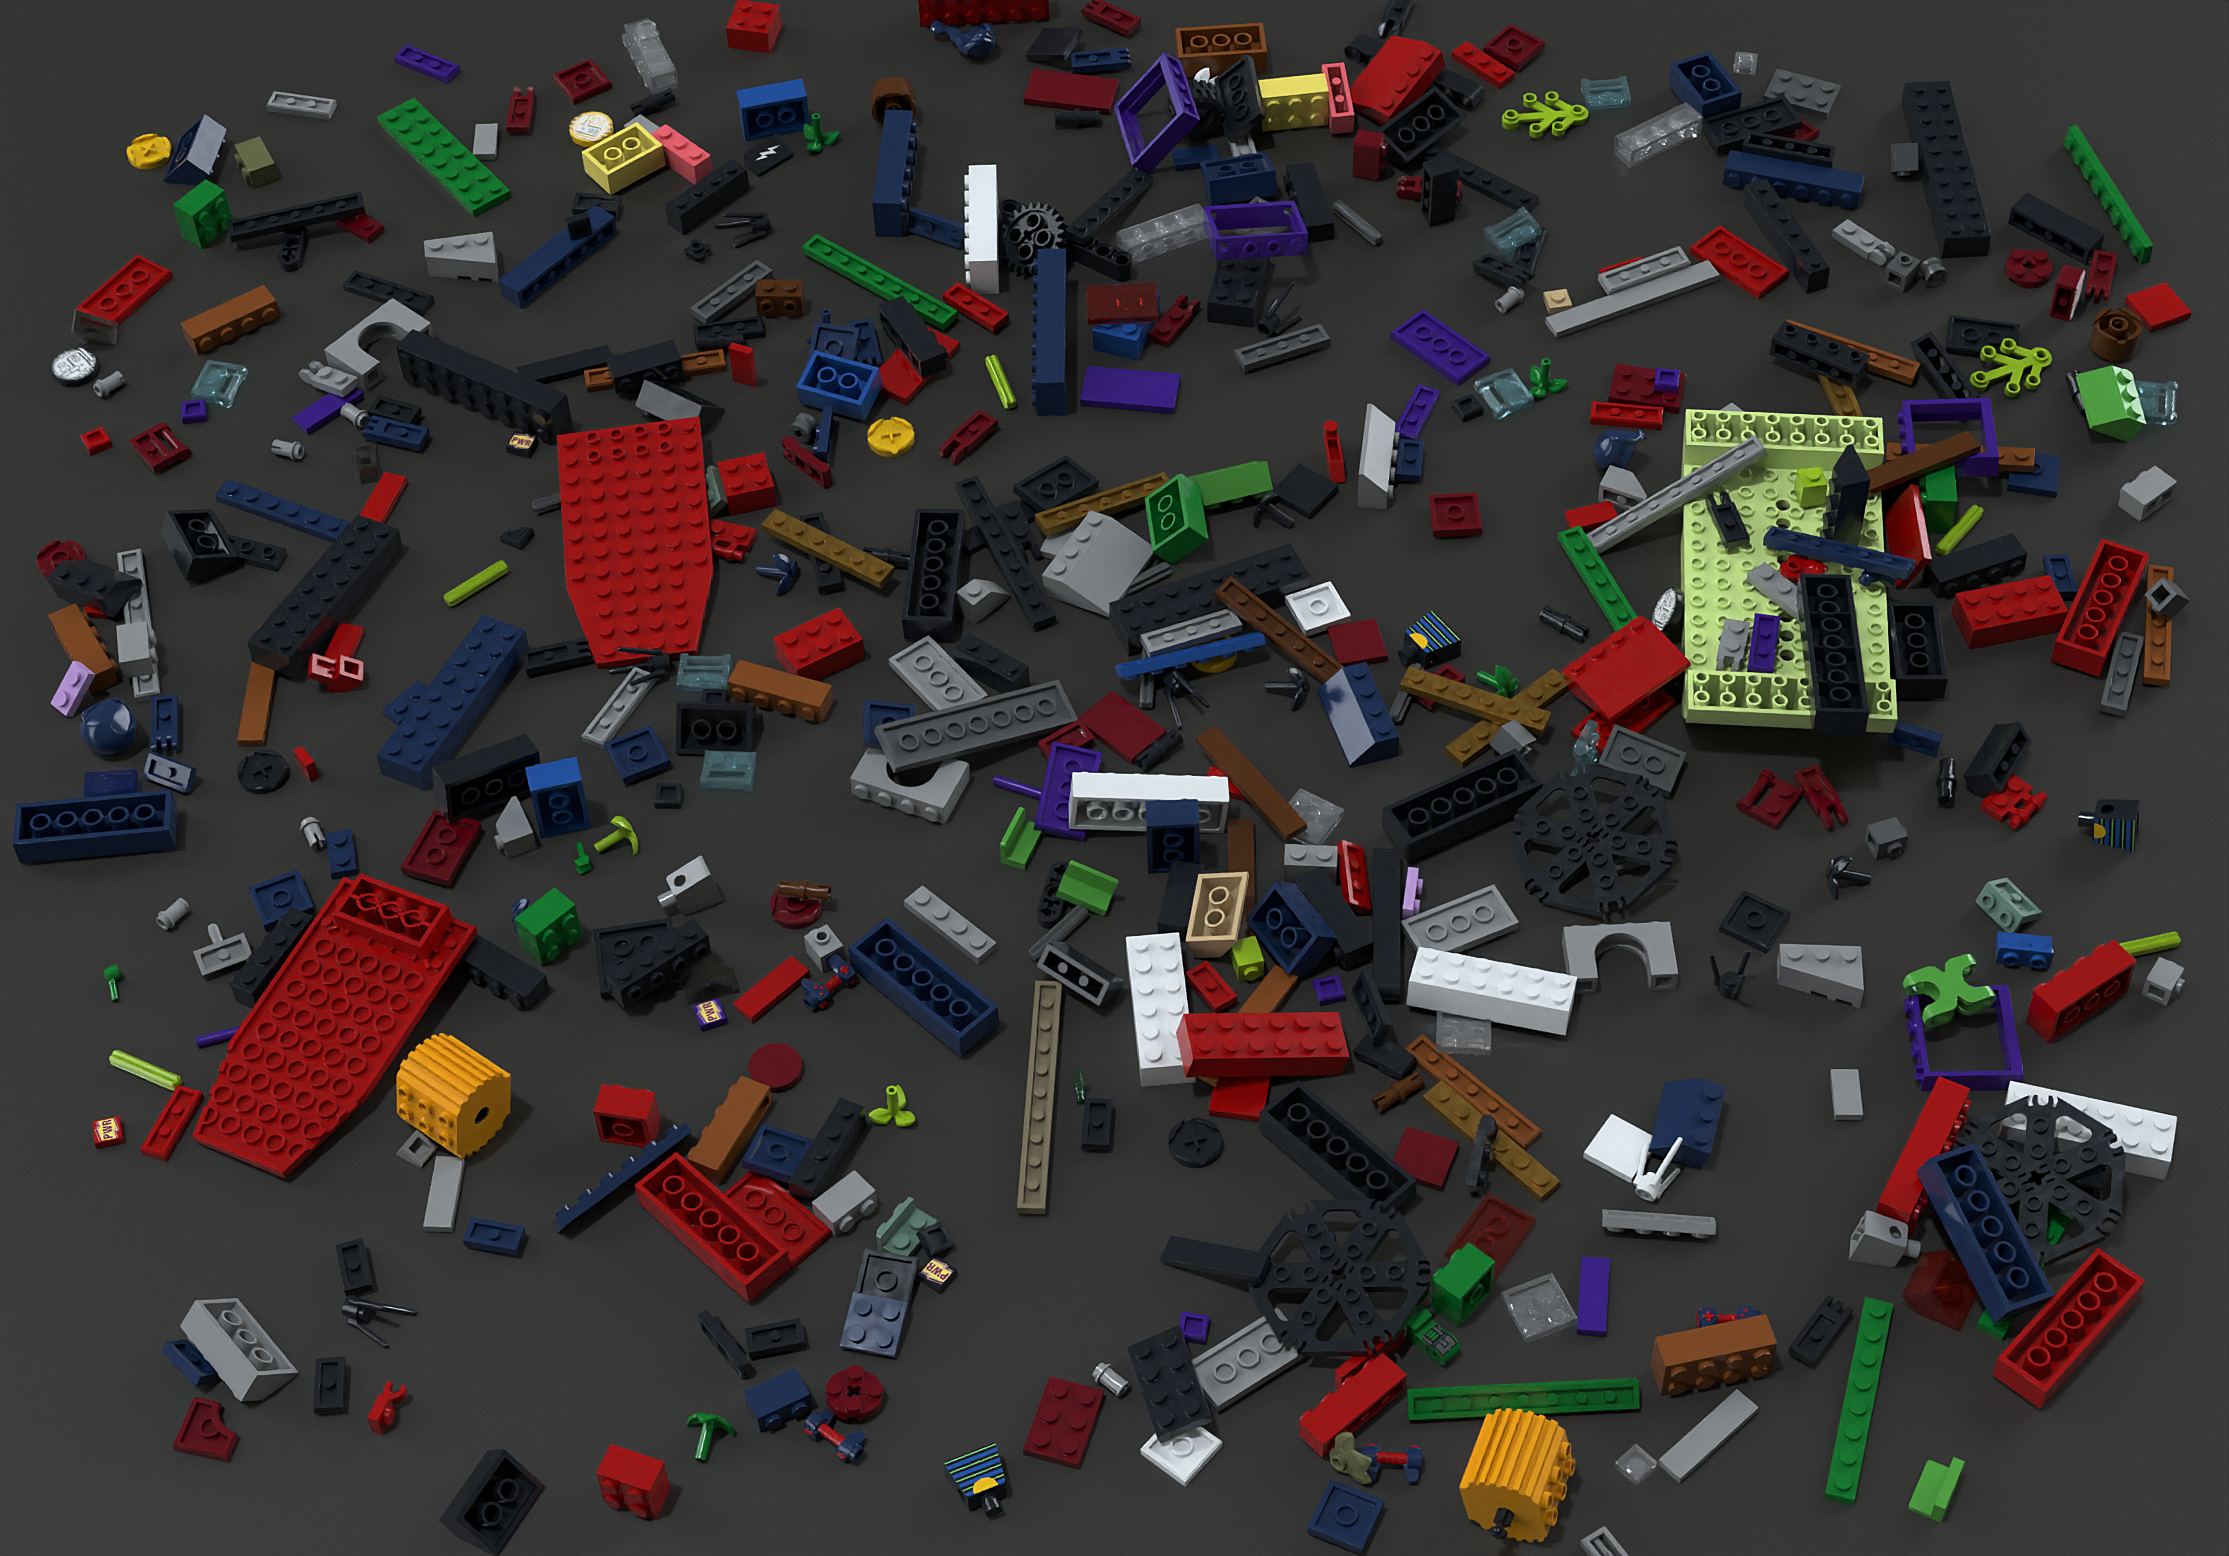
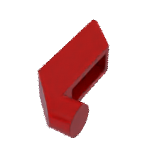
[1323,421,1346,484]

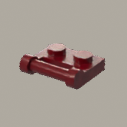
[129,423,191,473]
[1736,769,1803,830]

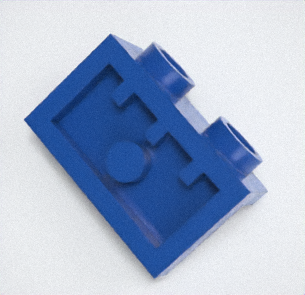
[1996,931,2054,969]

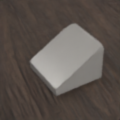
[396,1130,438,1168]

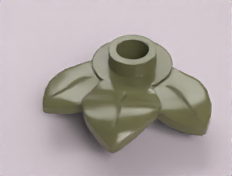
[1329,1432,1372,1484]

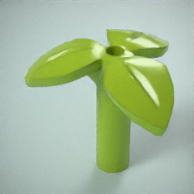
[594,816,638,855]
[868,1085,916,1127]

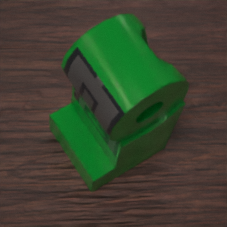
[1406,1308,1461,1365]

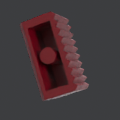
[1352,129,1388,180]
[2048,265,2086,322]

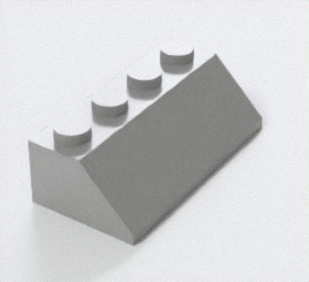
[1357,404,1399,509]
[180,1298,299,1402]

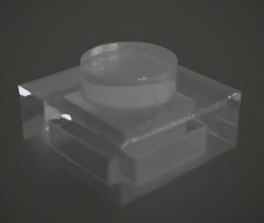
[1733,52,1758,75]
[1615,1443,1657,1486]

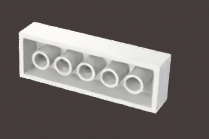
[965,165,999,294]
[1069,772,1229,833]
[1126,932,1195,1087]
[1406,947,1577,1035]
[1999,1081,2177,1180]

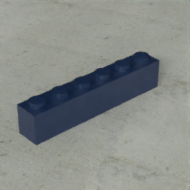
[1723,150,1865,209]
[498,205,617,309]

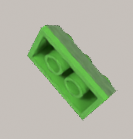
[2076,365,2146,442]
[1188,461,1273,510]

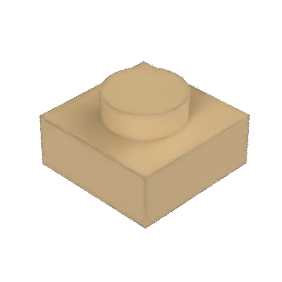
[1543,289,1572,315]

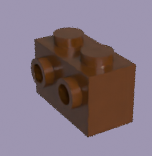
[755,279,806,316]

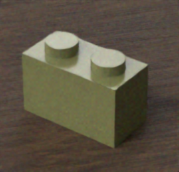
[233,136,279,188]

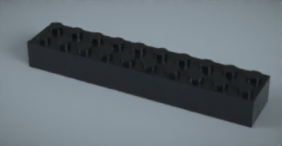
[1901,81,1991,259]

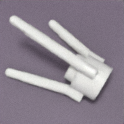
[1632,1137,1683,1202]

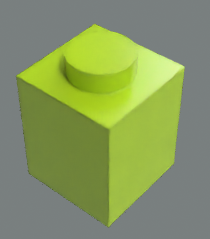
[1794,467,1828,507]
[1230,936,1264,982]

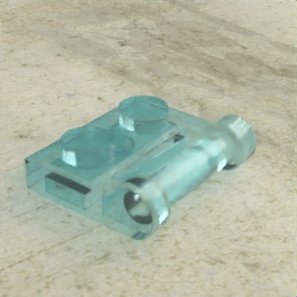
[1581,76,1632,110]
[1483,207,1543,255]
[191,360,248,408]
[1474,368,1534,420]
[2135,380,2178,425]
[676,653,732,691]
[1571,719,1600,776]
[700,751,757,791]

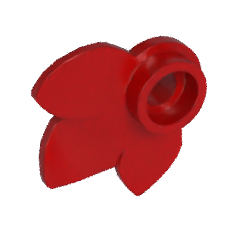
[1779,554,1827,583]

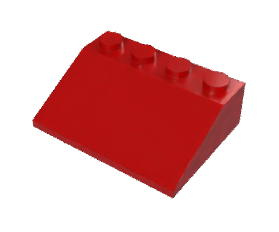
[1349,36,1445,126]
[1561,615,1691,722]

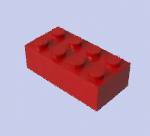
[1951,575,2069,650]
[2026,940,2137,1044]

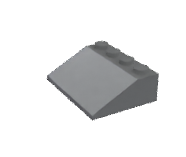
[1042,510,1155,617]

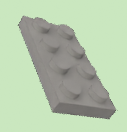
[888,635,988,711]
[1400,884,1519,953]
[1193,1307,1306,1412]

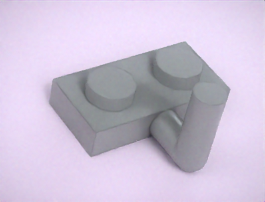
[193,923,252,977]

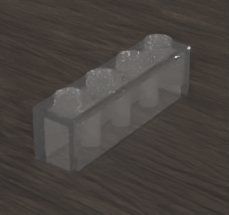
[622,18,679,95]
[1613,102,1703,168]
[1116,203,1207,264]

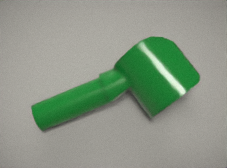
[573,842,592,874]
[103,964,122,1002]

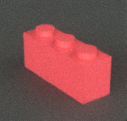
[1321,62,1354,134]
[651,124,713,184]

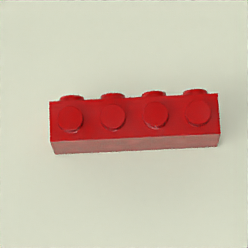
[1299,1353,1407,1458]

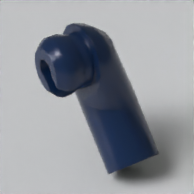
[1859,570,1896,588]

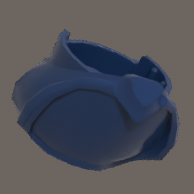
[1593,429,1647,470]
[79,697,137,756]

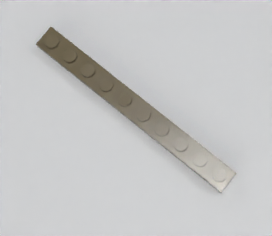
[1017,981,1062,1214]

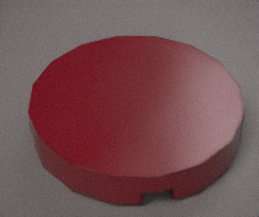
[36,540,86,579]
[770,890,822,930]
[748,1043,802,1092]

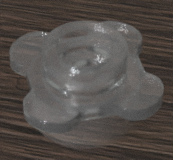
[635,20,660,41]

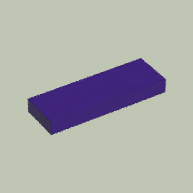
[394,45,460,84]
[1395,384,1441,440]
[292,387,364,435]
[1747,613,1780,674]
[1577,1256,1610,1337]

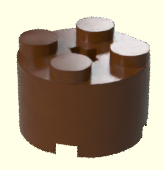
[871,77,916,127]
[2089,307,2142,364]

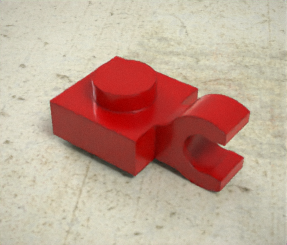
[367,1381,407,1435]

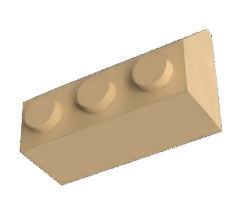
[1185,872,1249,958]

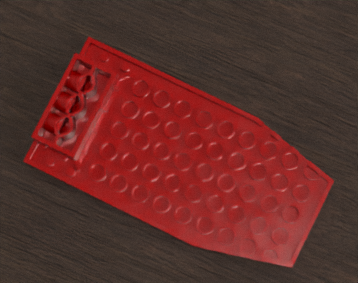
[557,416,714,669]
[192,873,478,1178]

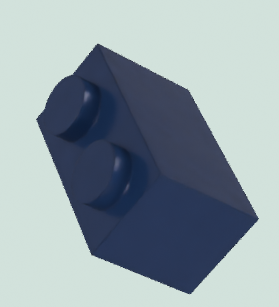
[744,1368,813,1433]

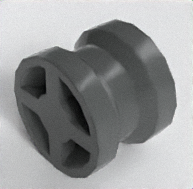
[1919,257,1948,287]
[788,413,818,443]

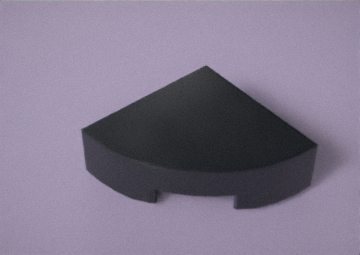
[500,527,534,550]

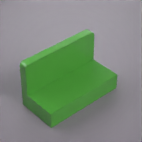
[1000,807,1044,870]
[1055,860,1119,916]
[1908,1457,1965,1523]

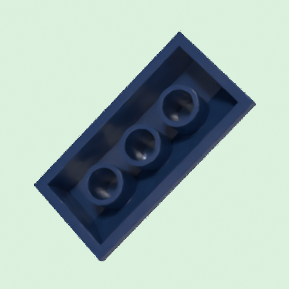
[1318,662,1399,768]

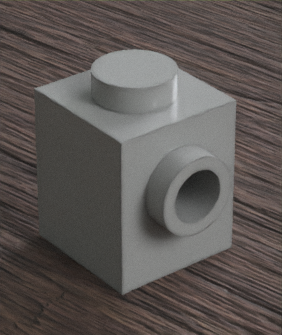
[804,924,845,973]
[2141,957,2185,1006]

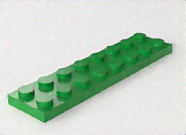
[377,98,512,217]

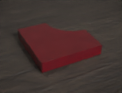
[172,1397,239,1463]

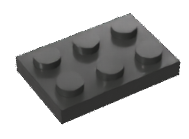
[1763,68,1841,120]
[1597,724,1686,797]

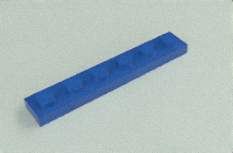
[1115,632,1266,680]

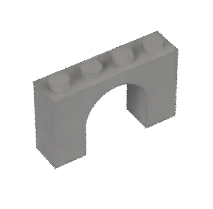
[324,298,434,391]
[850,748,970,824]
[1562,921,1678,994]

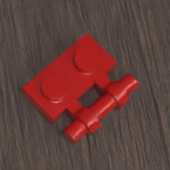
[710,518,757,562]
[1980,773,2048,829]

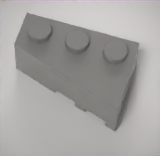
[424,232,499,283]
[1776,944,1864,1009]

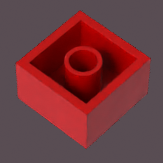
[726,0,782,53]
[717,452,777,516]
[593,1084,661,1148]
[596,1444,671,1519]

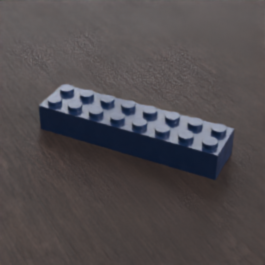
[1031,249,1067,416]
[376,615,529,791]

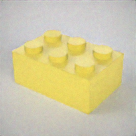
[1258,73,1329,132]
[582,122,666,195]

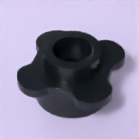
[684,239,711,262]

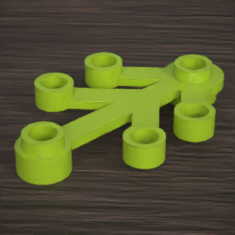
[1502,91,1588,138]
[1969,338,2052,398]

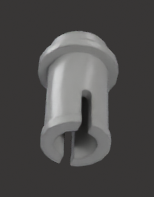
[1495,286,1525,313]
[93,371,125,397]
[341,403,370,428]
[272,439,304,460]
[300,817,327,851]
[156,898,190,930]
[1092,1362,1130,1397]

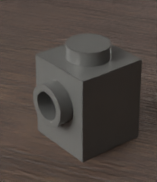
[1891,143,1918,176]
[1883,251,1921,293]
[2145,577,2190,618]
[1490,719,1537,760]
[1864,817,1908,860]

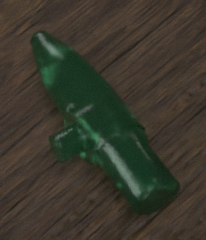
[1074,1067,1090,1105]

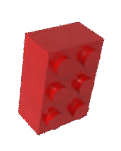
[773,608,865,681]

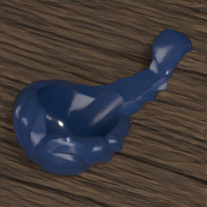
[930,21,996,58]

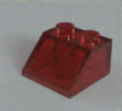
[1902,1250,1978,1331]

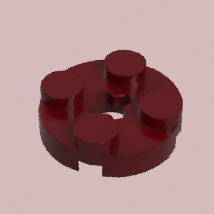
[2004,249,2053,289]
[825,1365,883,1421]

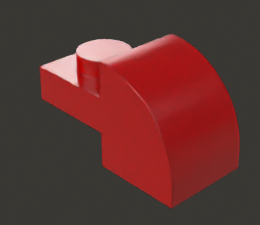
[308,654,363,693]

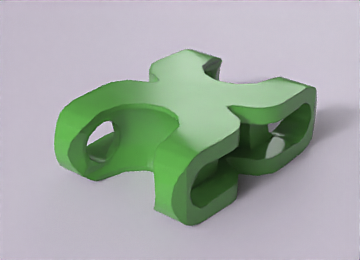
[1903,954,1996,1028]

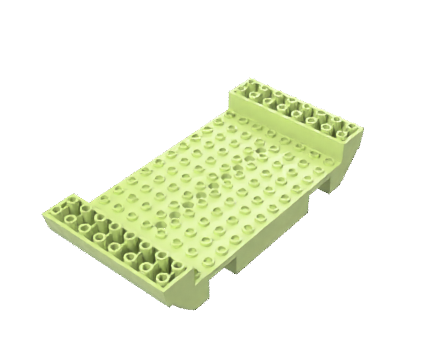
[1680,409,1897,733]

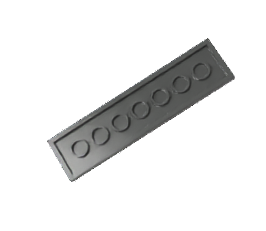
[874,680,1078,773]

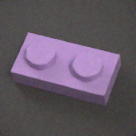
[51,661,96,717]
[1402,867,1423,920]

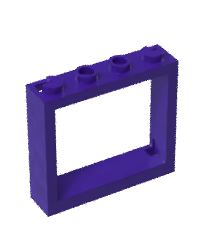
[1114,52,1200,174]
[1204,201,1308,261]
[1897,398,1999,479]
[1904,985,2024,1092]

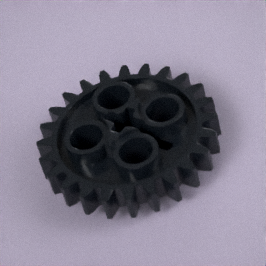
[998,202,1068,276]

